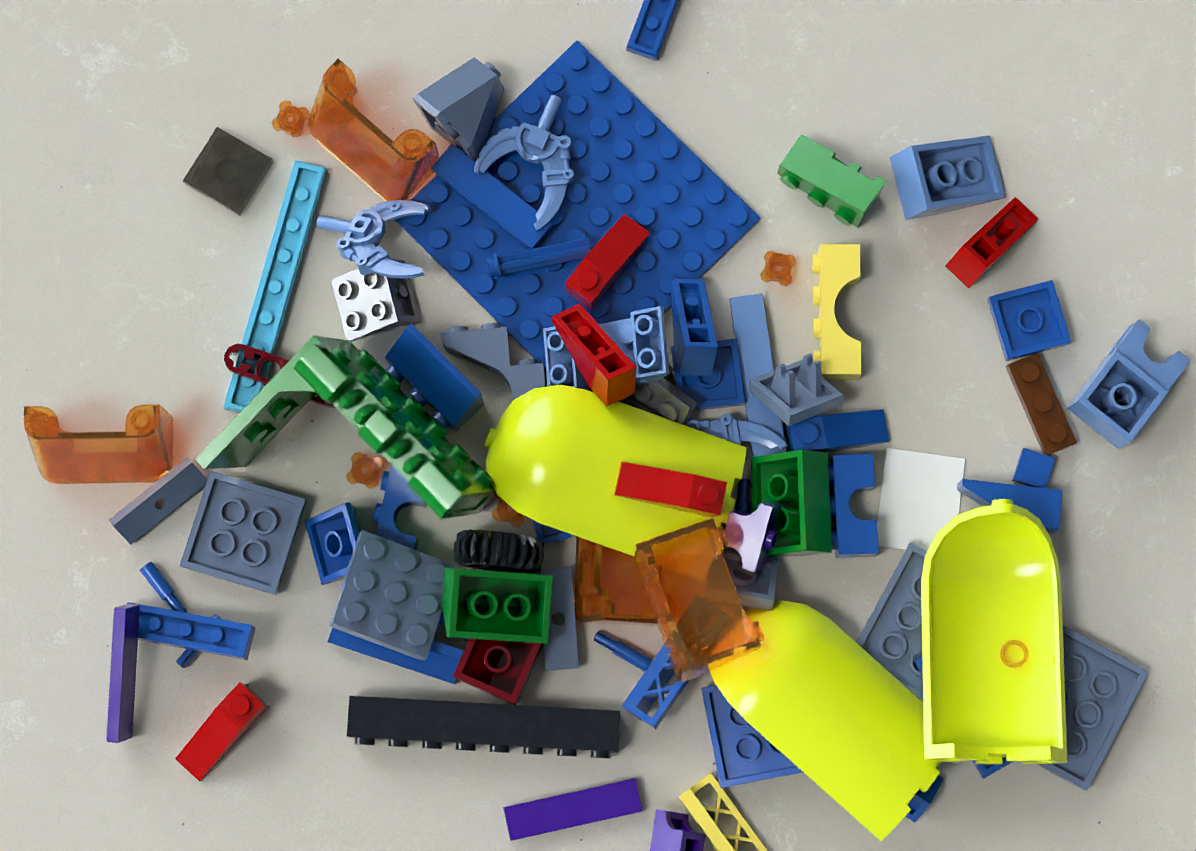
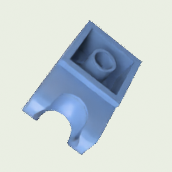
[1067,319,1190,449]

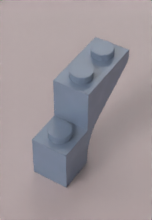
[441,323,546,400]

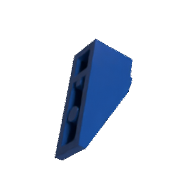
[671,279,718,376]
[786,410,889,453]
[957,479,1062,534]

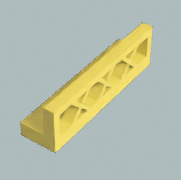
[678,773,767,851]

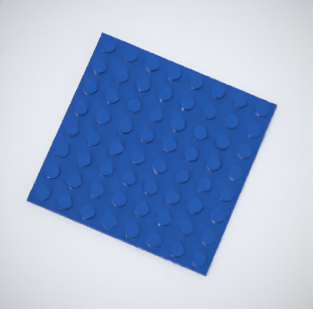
[394,40,760,370]

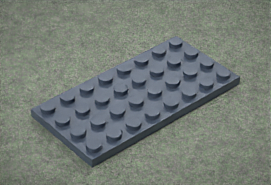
[856,542,1148,791]

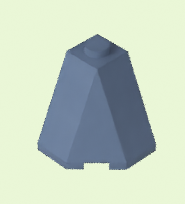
[413,57,505,162]

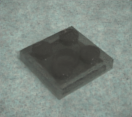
[183,127,274,216]

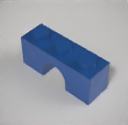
[828,454,879,558]
[373,464,426,550]

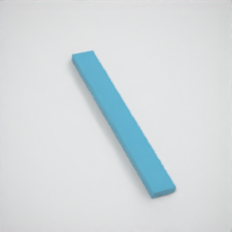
[223,160,327,413]

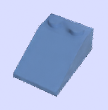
[890,136,1006,220]

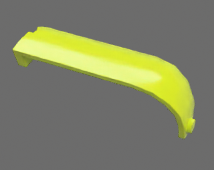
[483,385,747,581]
[921,499,1067,765]
[707,600,942,841]

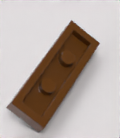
[1006,352,1077,456]

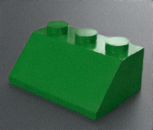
[751,450,832,557]
[442,568,553,644]

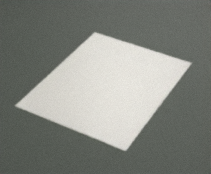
[877,448,965,551]

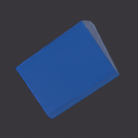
[305,502,361,585]

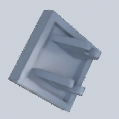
[749,353,843,426]

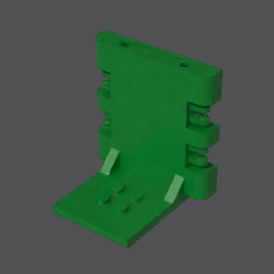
[195,335,498,519]

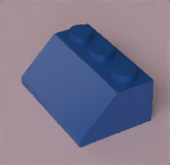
[385,323,484,432]

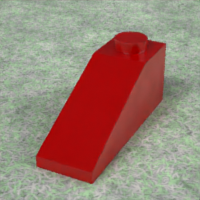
[945,197,1038,289]
[565,214,650,311]
[552,303,636,407]
[614,462,727,518]
[175,682,269,782]

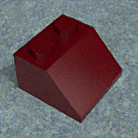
[453,638,543,705]

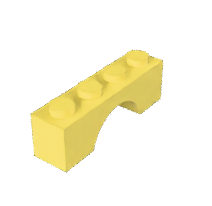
[812,244,861,380]

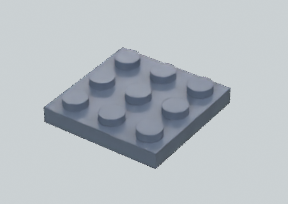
[179,471,307,596]
[329,530,456,661]

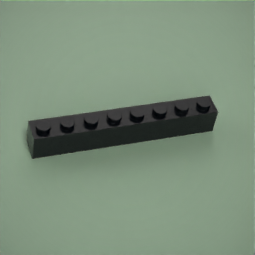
[346,696,620,759]

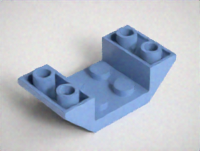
[543,306,669,392]

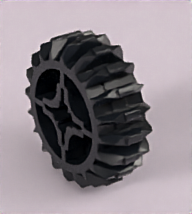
[453,529,545,574]

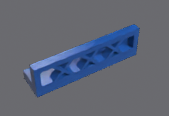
[622,595,732,729]
[328,628,464,685]

